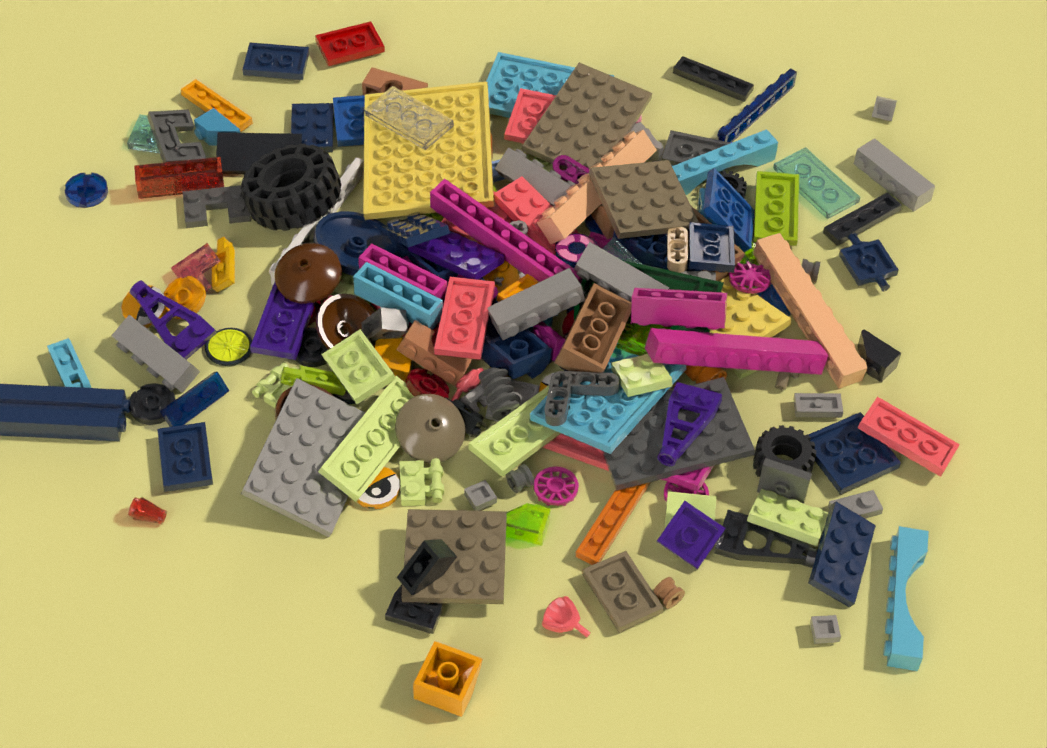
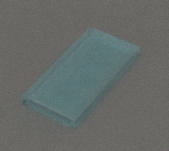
[773,147,861,219]

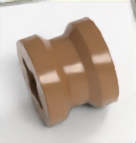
[653,577,685,609]

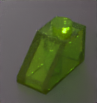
[506,503,551,546]

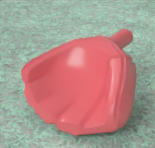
[451,368,484,401]
[542,596,591,637]

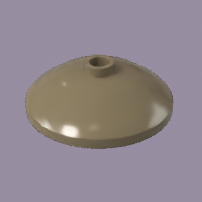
[395,394,465,463]

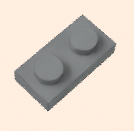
[793,393,843,418]
[828,490,883,519]

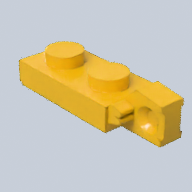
[212,237,235,293]

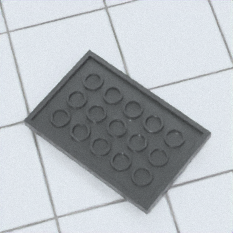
[602,377,755,491]

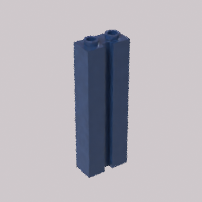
[0,384,130,442]

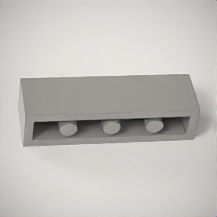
[854,138,935,212]
[494,148,575,207]
[574,242,669,303]
[487,268,585,340]
[111,315,200,393]

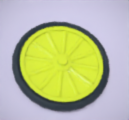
[205,327,252,366]

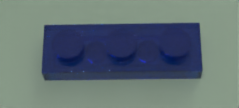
[160,372,230,427]

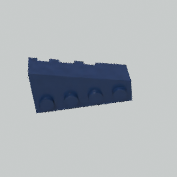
[611,231,703,271]

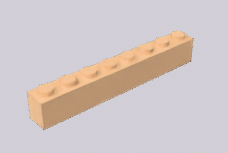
[537,130,657,244]
[753,233,867,389]

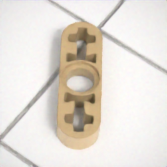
[667,227,688,273]

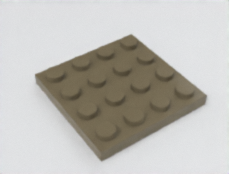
[589,160,699,239]
[402,509,507,605]

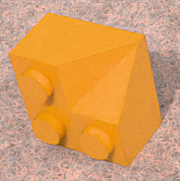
[413,641,483,717]

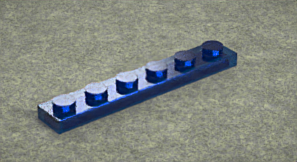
[717,68,797,143]

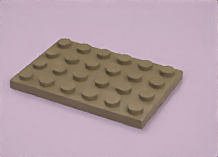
[522,62,652,177]

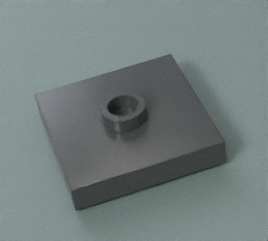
[757,458,812,504]

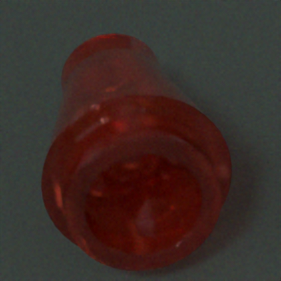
[128,497,167,524]

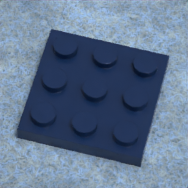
[808,412,901,494]

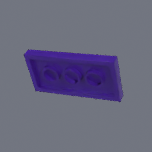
[408,230,504,280]
[250,282,316,360]

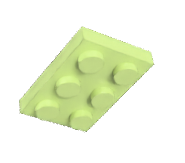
[321,330,396,404]
[747,489,828,546]

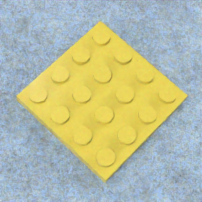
[712,276,791,337]

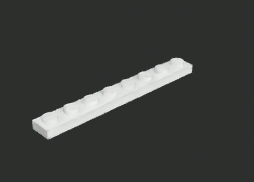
[269,158,364,285]

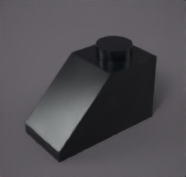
[857,329,901,383]
[396,539,457,595]

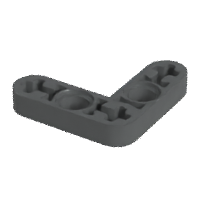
[544,371,620,426]

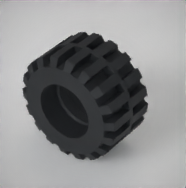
[753,425,816,477]

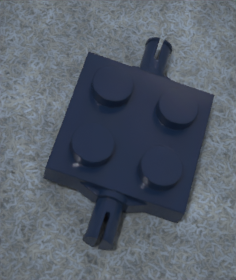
[839,232,899,292]

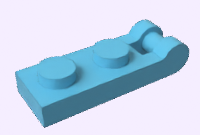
[47,338,91,388]

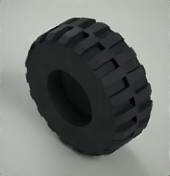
[241,144,341,231]

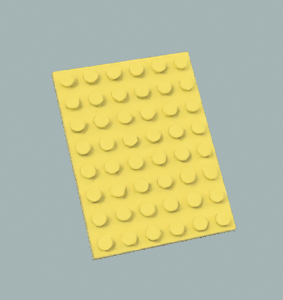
[363,82,494,220]

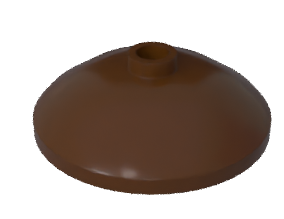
[274,243,342,304]
[316,294,375,350]

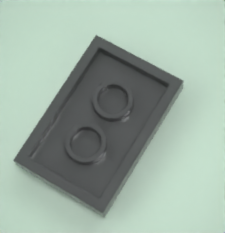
[661,130,730,174]

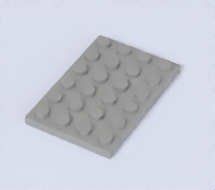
[241,378,365,537]

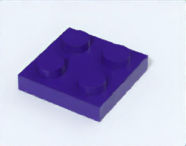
[657,500,726,570]

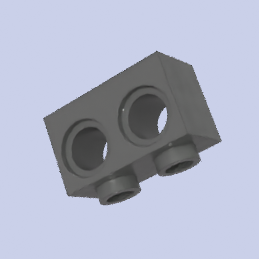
[361,307,409,345]

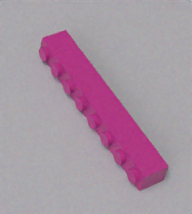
[430,178,582,284]
[645,328,828,375]

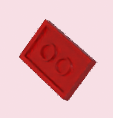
[315,21,385,66]

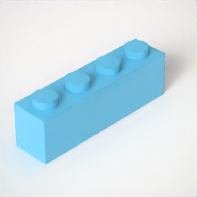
[353,262,443,330]

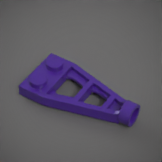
[130,280,216,360]
[657,382,722,466]

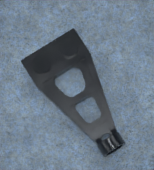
[714,510,818,568]
[385,584,443,634]

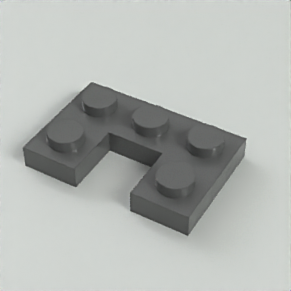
[147,109,206,166]
[183,185,251,228]

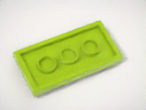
[753,171,799,246]

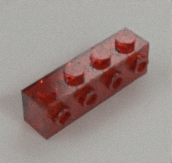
[134,157,224,199]

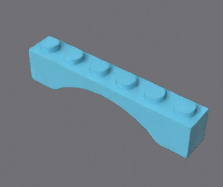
[672,129,778,195]
[883,526,929,671]

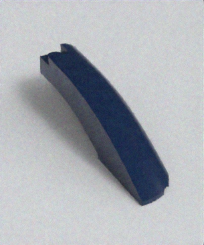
[390,239,552,379]

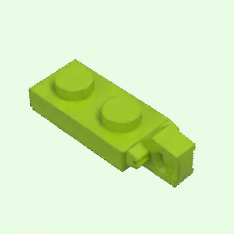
[280,366,346,396]

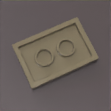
[582,551,664,633]

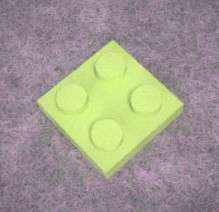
[611,354,672,397]

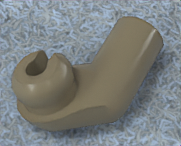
[775,372,800,390]

